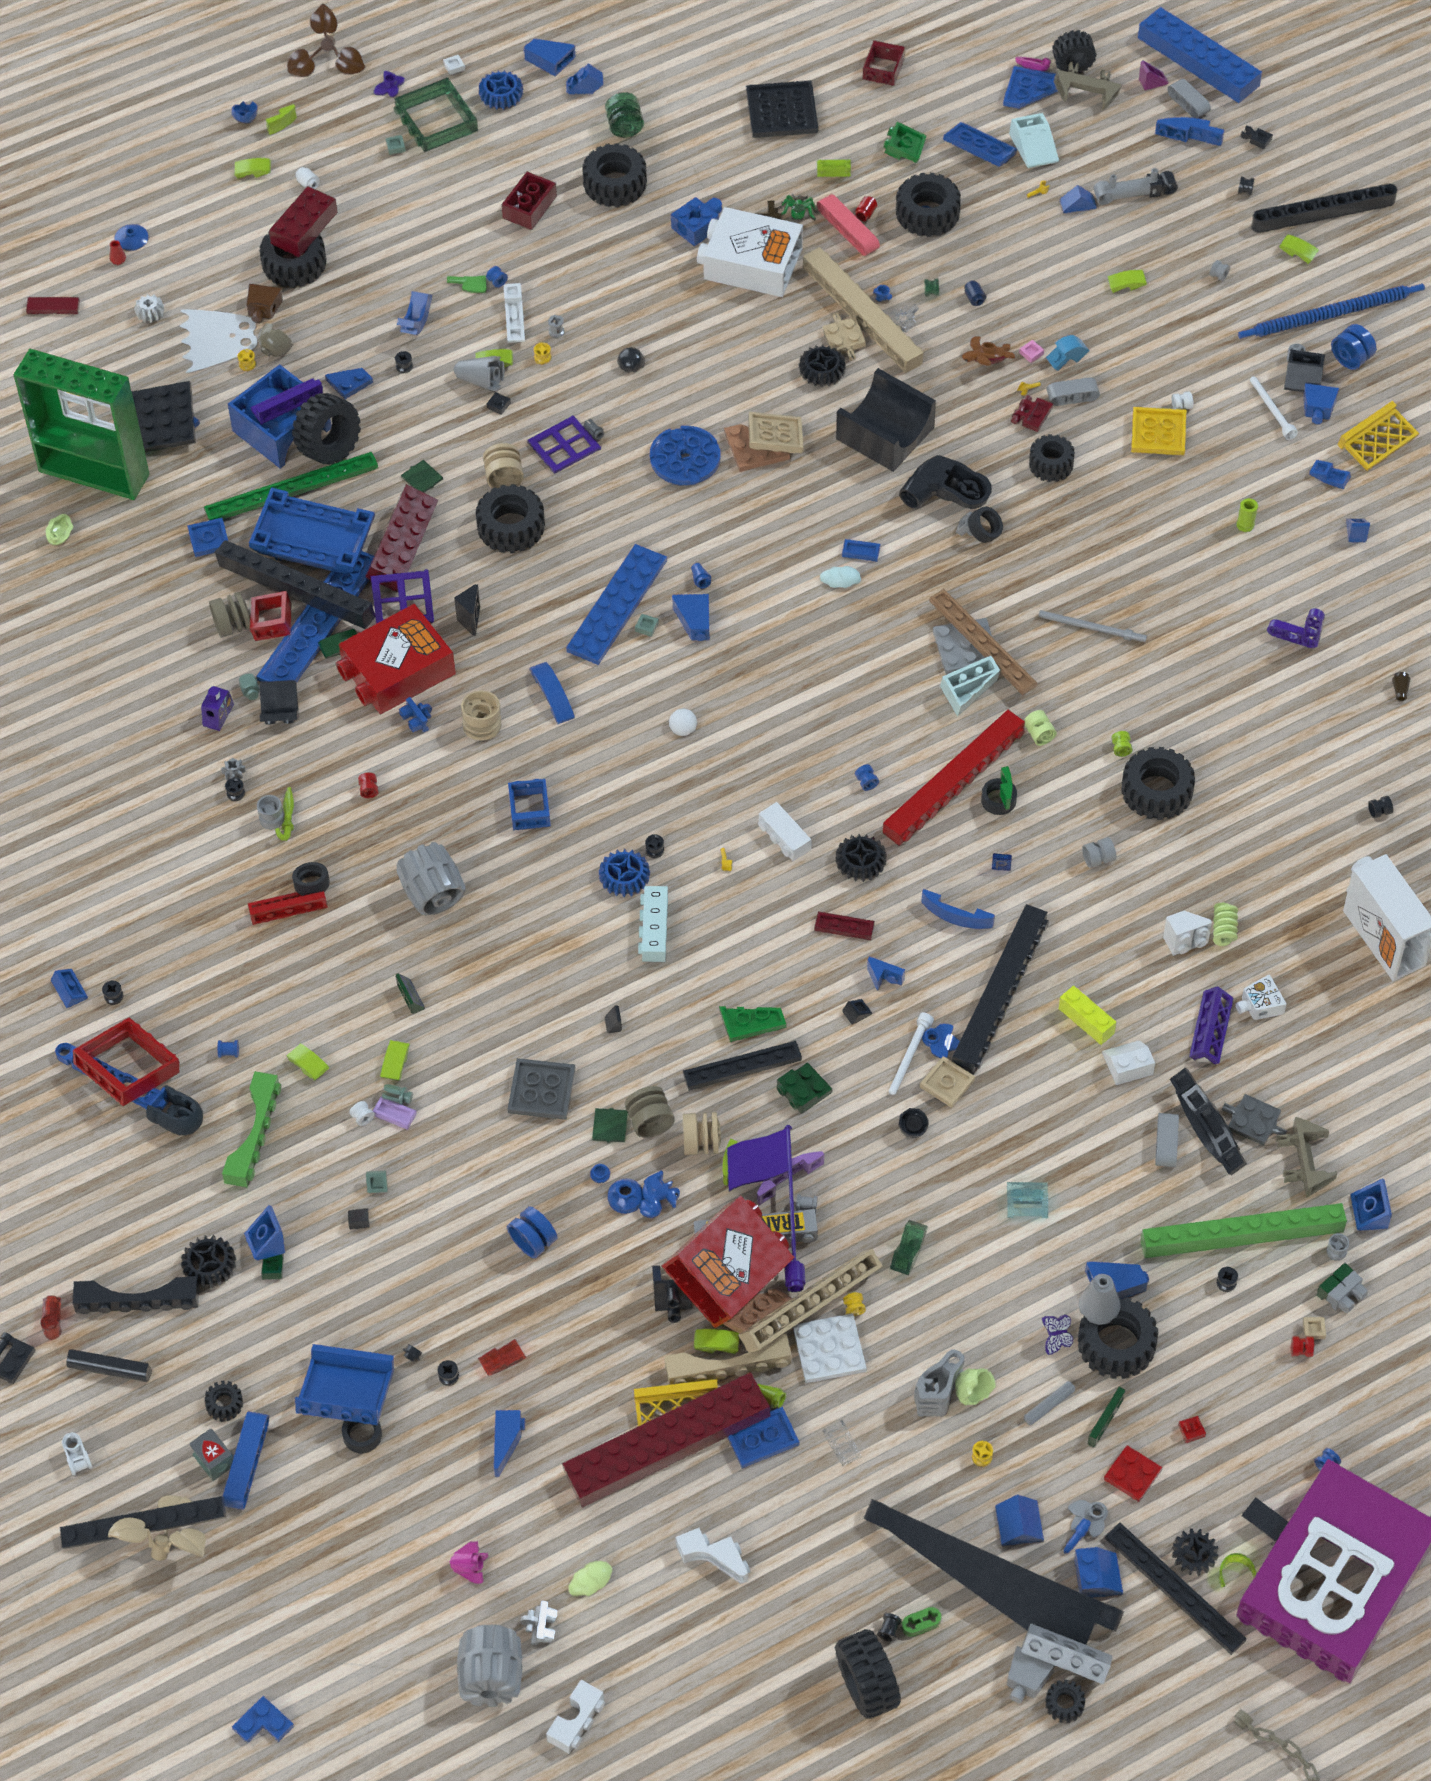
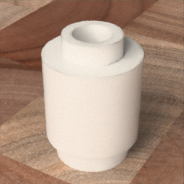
[296,167,320,189]

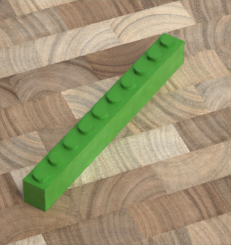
[1140,1203,1347,1258]

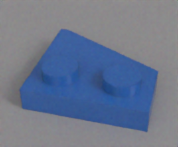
[325,368,373,400]

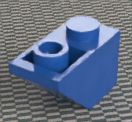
[566,63,603,95]

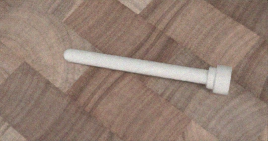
[1250,376,1298,440]
[889,1013,934,1095]

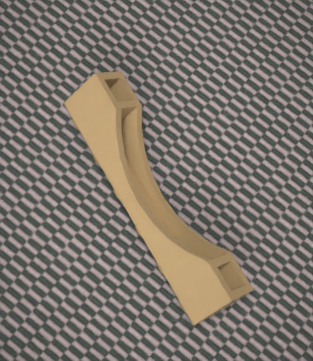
[664,1333,791,1385]

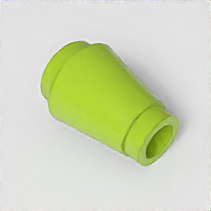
[758,1383,786,1408]

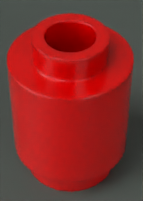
[855,196,878,221]

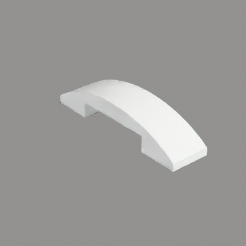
[504,283,525,343]

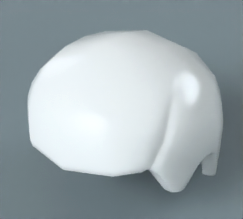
[669,708,697,736]

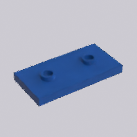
[943,122,1017,167]

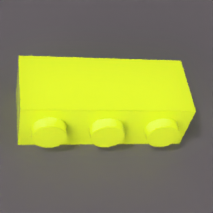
[1059,985,1116,1045]

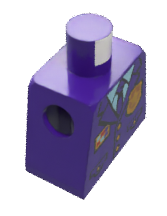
[201,686,234,731]

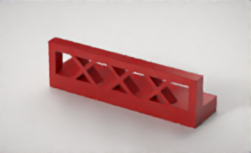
[247,891,328,925]

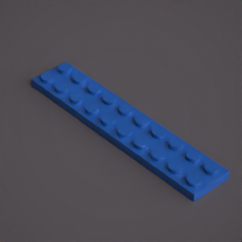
[256,551,374,683]

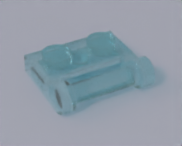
[1007,1182,1048,1218]

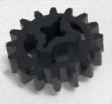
[1172,1528,1219,1576]

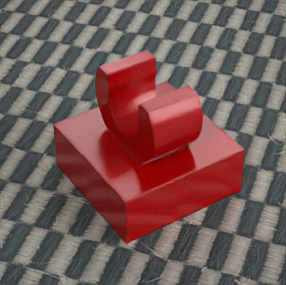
[1178,1415,1206,1443]

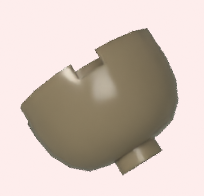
[258,323,293,357]

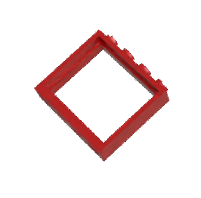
[73,1017,180,1106]

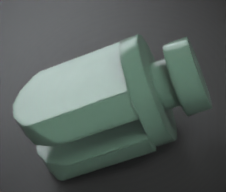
[239,673,259,700]
[382,1084,413,1105]

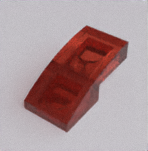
[478,1339,527,1376]

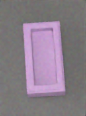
[373,1096,417,1130]

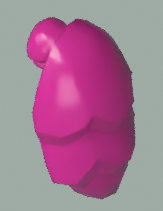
[1015,57,1051,71]

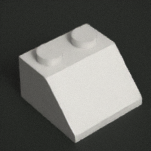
[1102,1041,1155,1085]

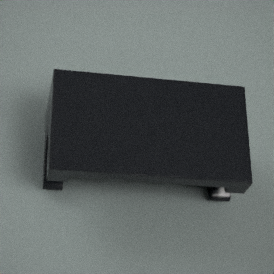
[1241,1497,1288,1542]

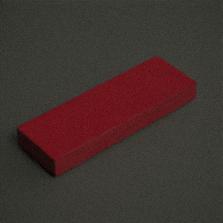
[26,297,80,314]
[814,911,875,940]

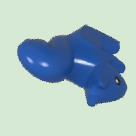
[639,1170,680,1218]

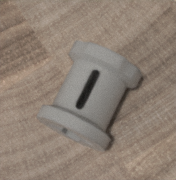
[548,315,564,338]
[796,1194,818,1214]

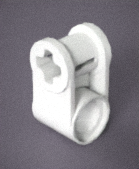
[62,1432,93,1476]

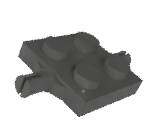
[1222,1094,1287,1146]

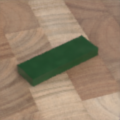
[1088,1386,1126,1448]

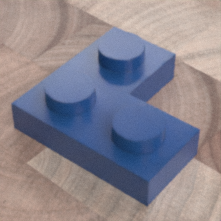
[232,1696,294,1744]

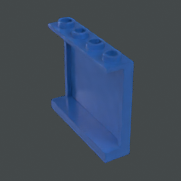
[295,1344,394,1425]

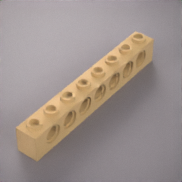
[738,1249,882,1352]

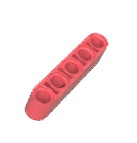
[816,194,880,256]

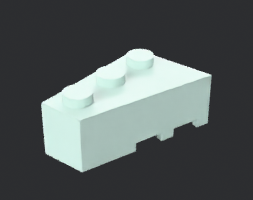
[940,656,1000,716]

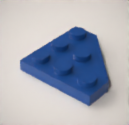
[1003,66,1058,109]

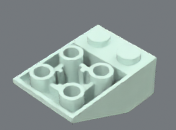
[1009,113,1059,168]

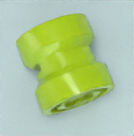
[1112,731,1133,757]

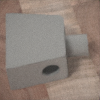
[1007,1646,1055,1703]

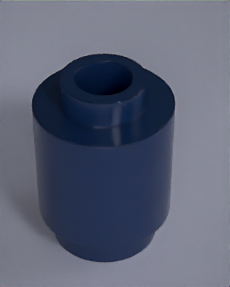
[964,280,987,306]

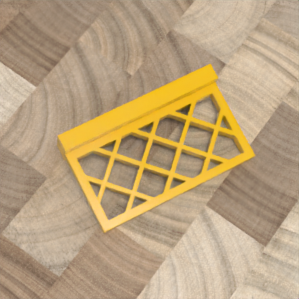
[1337,400,1419,471]
[634,1379,718,1426]

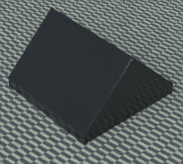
[454,584,481,636]

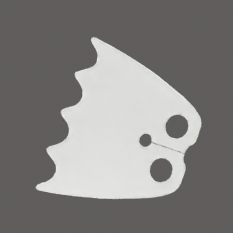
[180,309,257,373]

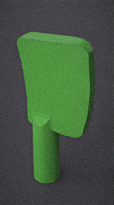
[447,275,487,293]

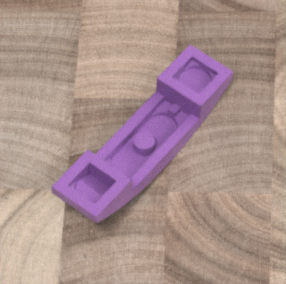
[757,1151,824,1206]

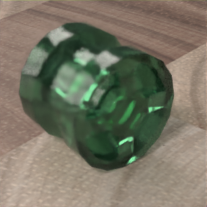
[924,278,939,297]

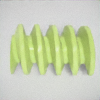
[1213,902,1238,946]

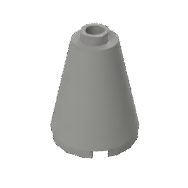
[454,356,505,391]
[1079,1274,1120,1324]

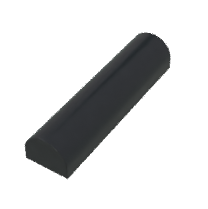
[66,1349,152,1382]

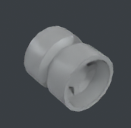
[257,795,284,830]
[1082,837,1117,868]

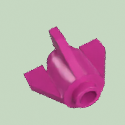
[450,1541,488,1584]

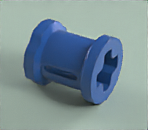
[217,1040,239,1058]

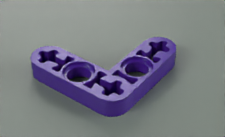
[1267,608,1325,648]

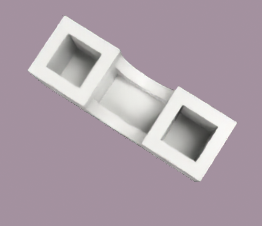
[546,1680,605,1754]

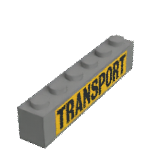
[694,1209,818,1245]

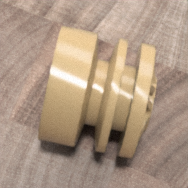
[483,443,524,488]
[461,690,502,741]
[683,1112,721,1156]

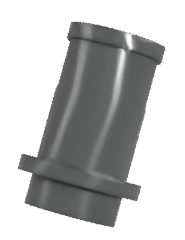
[583,419,604,440]

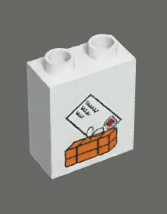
[697,207,803,297]
[1343,854,1431,981]

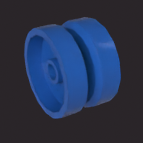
[1331,324,1377,370]
[506,1206,558,1259]

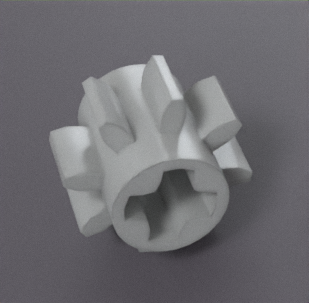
[221,758,246,780]

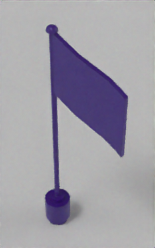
[727,1125,806,1292]

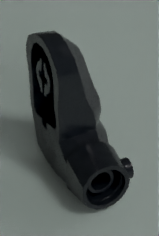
[899,455,992,509]

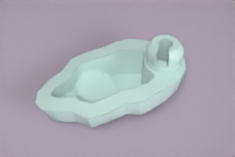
[820,566,861,588]

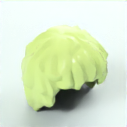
[955,1368,996,1405]

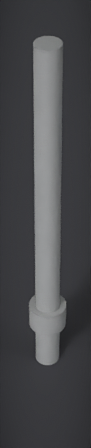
[1039,610,1147,643]

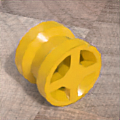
[533,342,552,365]
[237,349,256,371]
[843,1292,866,1317]
[972,1441,993,1467]

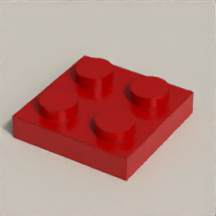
[1104,1445,1163,1502]

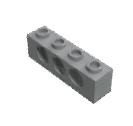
[1021,1624,1112,1684]

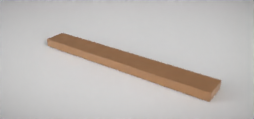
[929,589,1037,695]

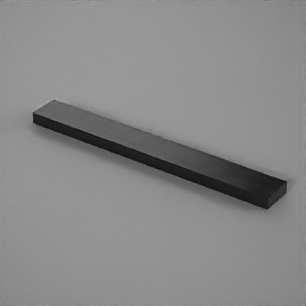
[1105,1522,1247,1655]

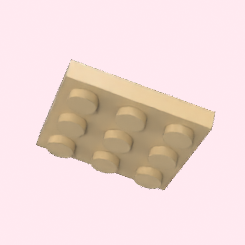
[748,412,803,454]

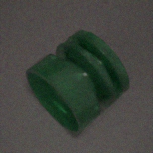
[605,92,644,138]

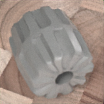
[396,842,465,916]
[457,1625,522,1707]

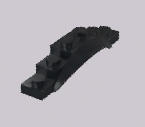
[1170,1068,1247,1176]

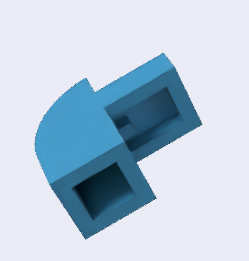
[1046,335,1090,371]

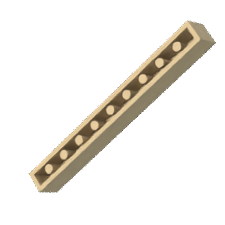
[803,247,924,373]

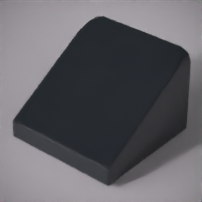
[842,999,872,1024]
[605,1005,622,1033]
[348,1208,370,1230]

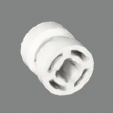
[1171,391,1193,410]

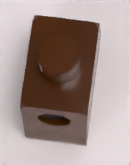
[247,284,283,323]

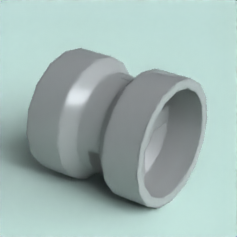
[1327,1233,1349,1261]

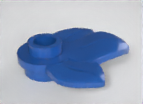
[922,1024,960,1058]

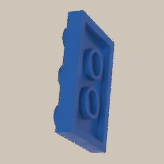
[727,1407,800,1469]

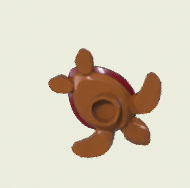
[962,336,1015,366]

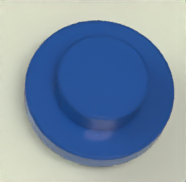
[590,1164,610,1183]

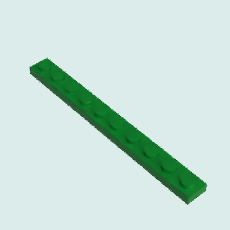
[204,451,378,521]

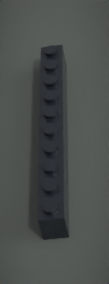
[215,540,376,629]
[952,904,1049,1075]

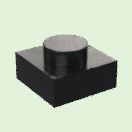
[486,392,511,415]

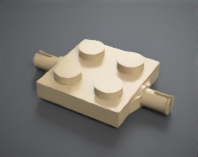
[822,313,866,361]

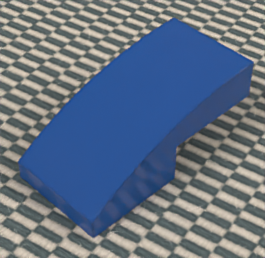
[1309,460,1351,489]

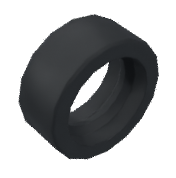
[968,506,1003,543]
[981,778,1017,815]
[292,862,330,896]
[341,1421,382,1454]

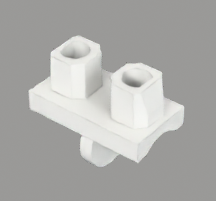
[521,1601,557,1646]

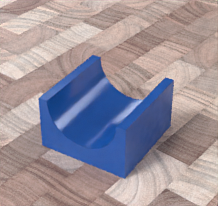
[227,364,331,469]

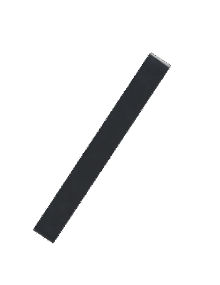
[1251,184,1398,233]

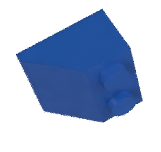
[1074,1547,1123,1598]

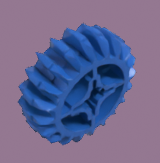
[478,70,523,110]
[599,849,650,897]

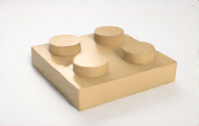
[920,1056,975,1108]

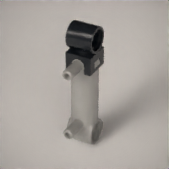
[1093,168,1178,205]

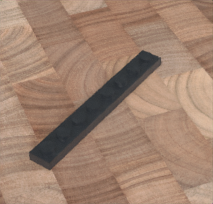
[60,1496,227,1549]

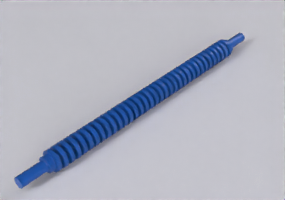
[1238,283,1425,339]

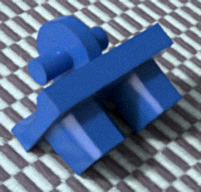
[399,697,432,733]

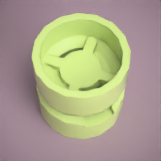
[1024,710,1057,746]

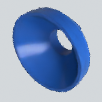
[607,1178,644,1214]

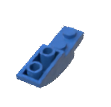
[1155,117,1225,146]

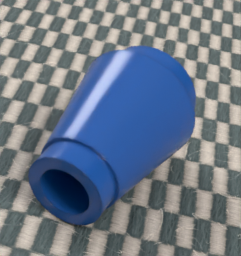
[691,563,711,589]

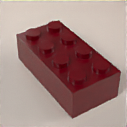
[269,186,338,257]

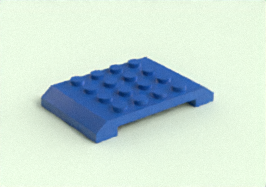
[249,488,375,574]

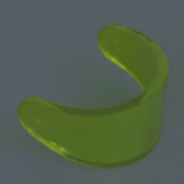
[1218,1553,1257,1588]

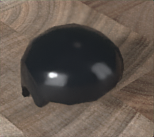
[617,347,645,372]
[898,1108,929,1138]

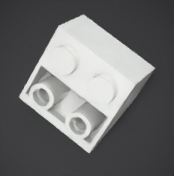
[1163,911,1212,956]

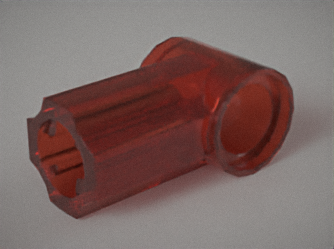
[40,1295,62,1340]

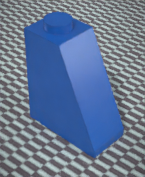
[524,38,576,77]
[672,594,710,641]
[1085,1261,1149,1299]

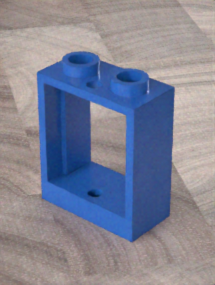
[508,779,551,830]

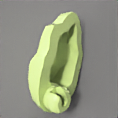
[46,514,73,546]
[568,1561,612,1596]

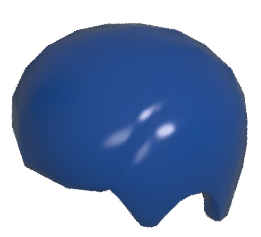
[232,101,258,123]

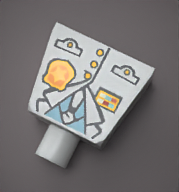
[1236,974,1286,1020]

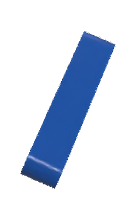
[223,1411,269,1510]

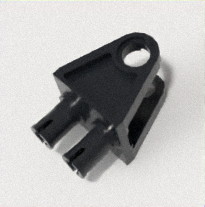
[652,1265,692,1323]

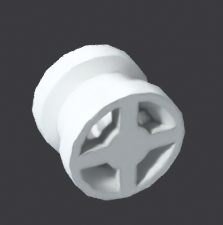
[349,1101,375,1126]

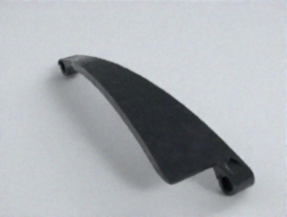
[863,1499,1124,1645]

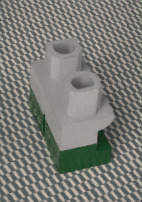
[1316,1262,1368,1313]

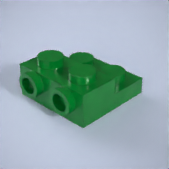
[883,121,927,163]

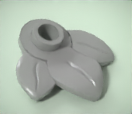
[1068,1500,1108,1538]

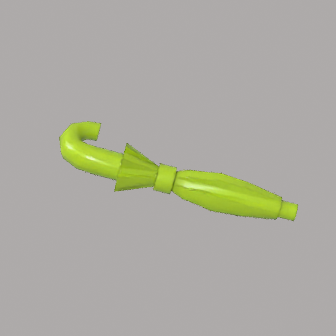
[275,787,294,841]

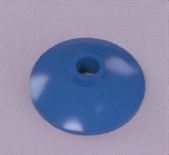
[114,224,149,251]

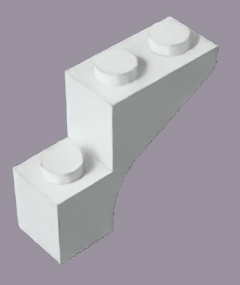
[675,1528,750,1584]

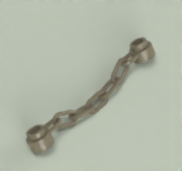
[1233,1709,1320,1781]

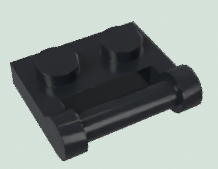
[0,1332,36,1384]

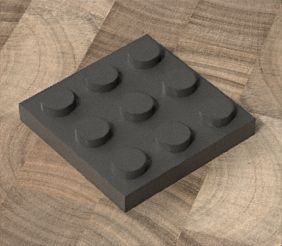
[507,1058,576,1120]

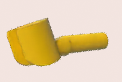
[1026,180,1050,198]
[1017,382,1041,396]
[720,848,732,871]

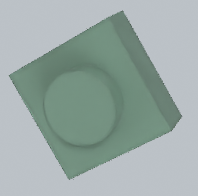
[385,135,406,155]
[635,614,659,637]
[366,1170,388,1193]

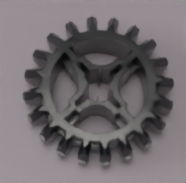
[799,344,846,387]
[835,834,887,882]
[181,1235,236,1288]

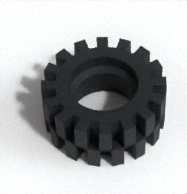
[204,1380,243,1422]
[1045,1679,1086,1723]

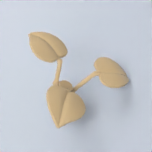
[108,1495,206,1561]

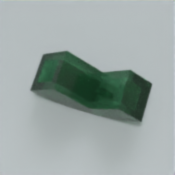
[890,1220,928,1276]

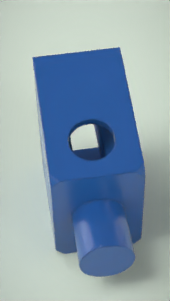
[1303,383,1339,424]

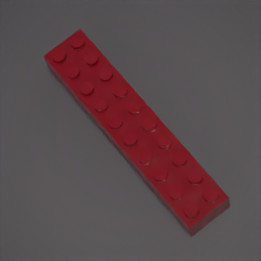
[562,1372,771,1508]

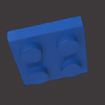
[187,518,228,557]

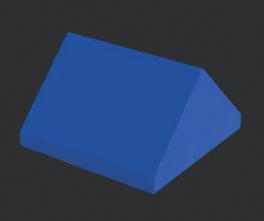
[1350,1178,1392,1231]
[244,1205,285,1260]
[995,1494,1044,1546]

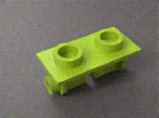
[817,159,851,177]

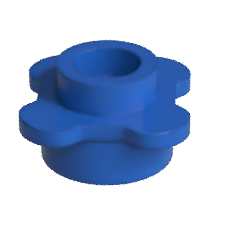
[873,285,892,302]

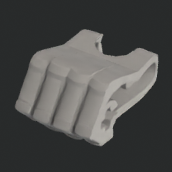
[914,1349,964,1417]

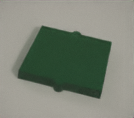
[401,459,443,493]
[592,1107,628,1143]

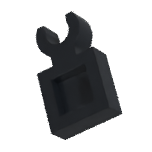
[1241,125,1273,149]

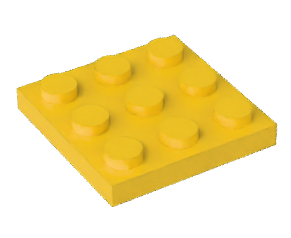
[1131,407,1186,455]

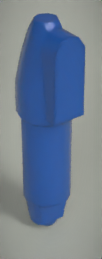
[1064,1518,1091,1554]

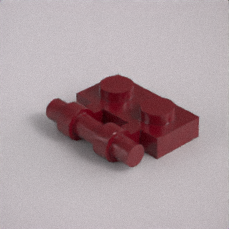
[1011,395,1053,432]

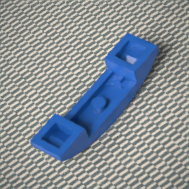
[529,662,575,724]
[921,889,995,929]

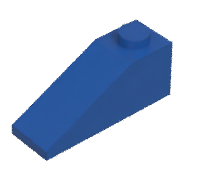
[494,1410,526,1477]

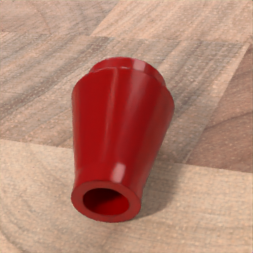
[109,240,126,265]

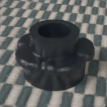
[403,1344,422,1362]

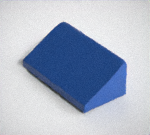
[51,969,88,1008]

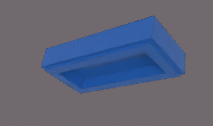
[842,539,880,562]

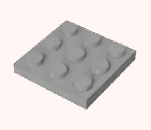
[933,618,992,675]

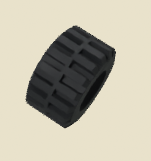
[1052,30,1097,74]
[1029,434,1075,482]

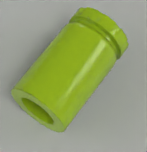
[1236,498,1258,532]

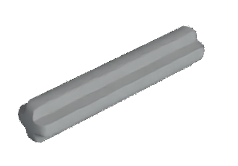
[1024,1381,1075,1425]

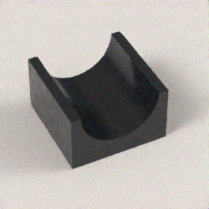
[836,368,936,472]

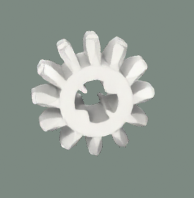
[134,294,164,323]

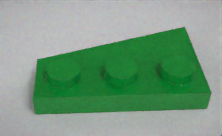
[719,1006,787,1042]

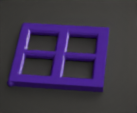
[527,415,601,474]
[371,569,434,624]

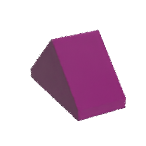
[1139,60,1169,90]

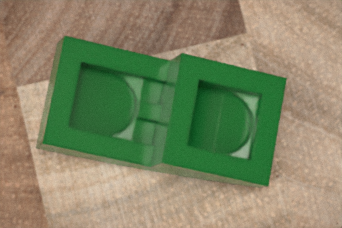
[1000,766,1012,810]

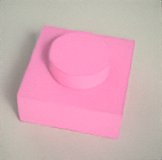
[1019,340,1044,363]

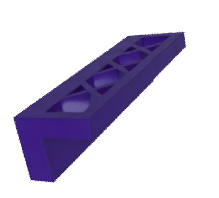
[251,378,323,425]
[1189,986,1234,1065]

